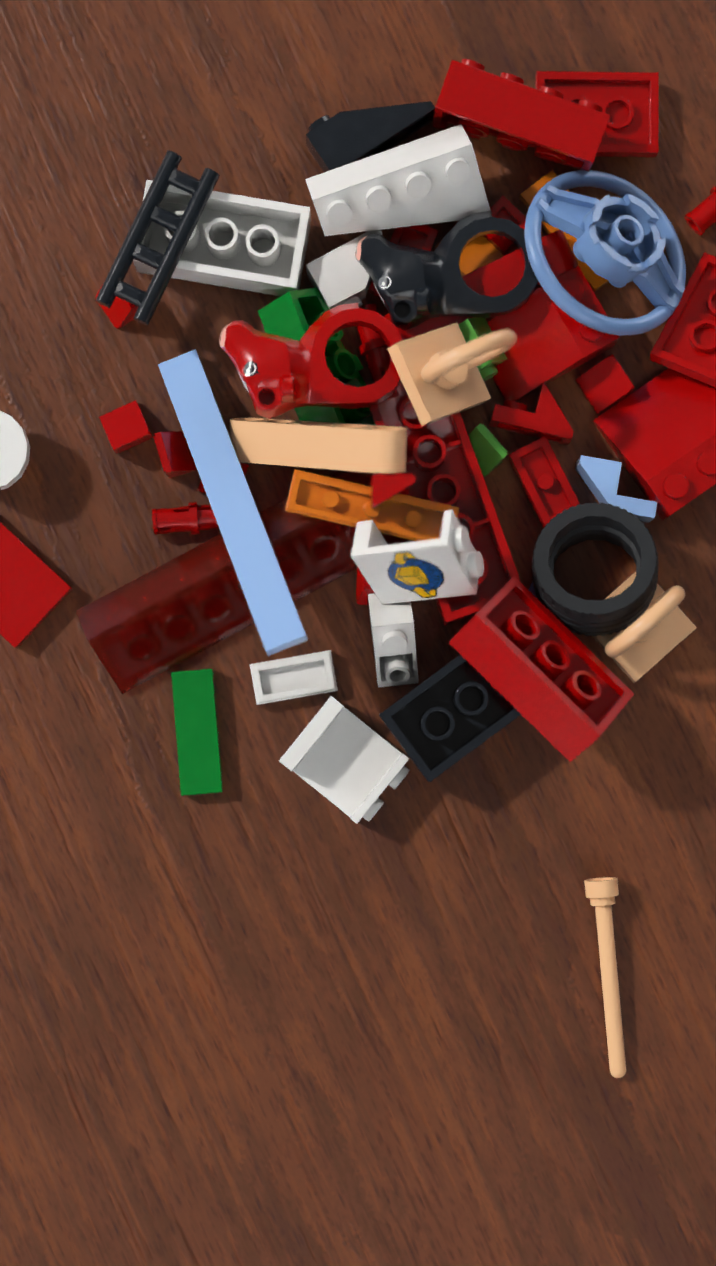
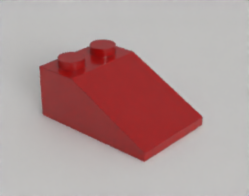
[487,266,620,402]

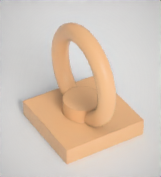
[388,323,517,426]
[591,571,697,683]

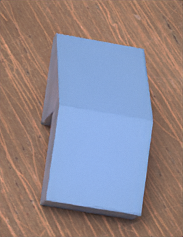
[575,455,657,523]

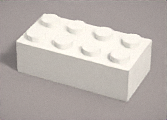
[133,180,311,296]

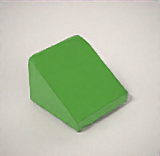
[468,423,508,477]

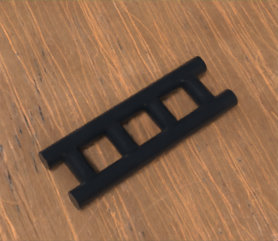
[95,150,220,325]

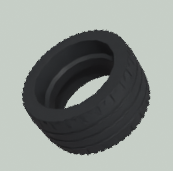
[532,502,659,637]

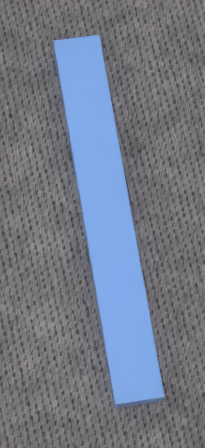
[158,349,308,656]

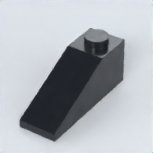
[306,101,435,172]

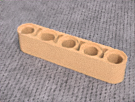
[230,418,406,473]

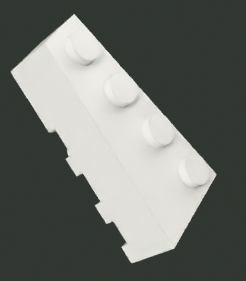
[305,124,490,236]

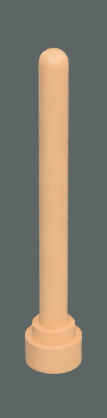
[584,877,626,1078]

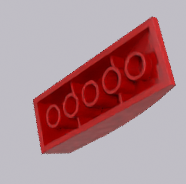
[366,381,521,626]

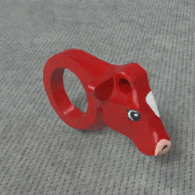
[219,302,403,419]

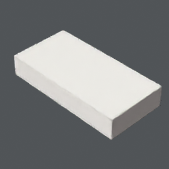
[250,650,338,705]

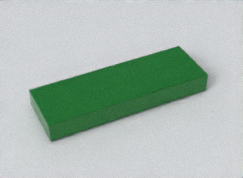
[171,669,223,796]

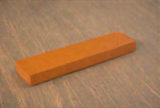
[285,469,459,542]

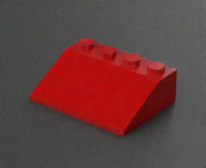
[593,368,716,521]

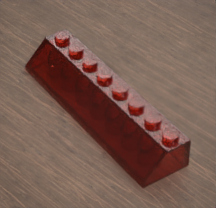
[76,470,409,694]

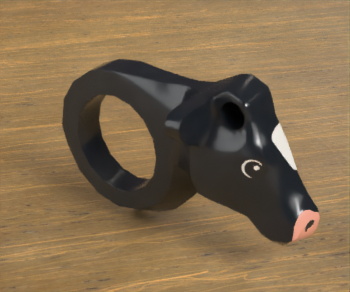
[355,210,538,330]

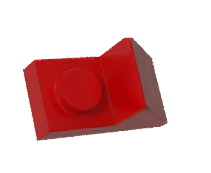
[489,382,574,445]

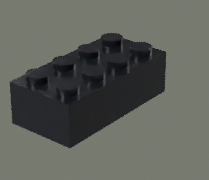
[378,655,521,783]

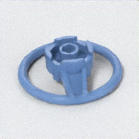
[524,170,686,336]

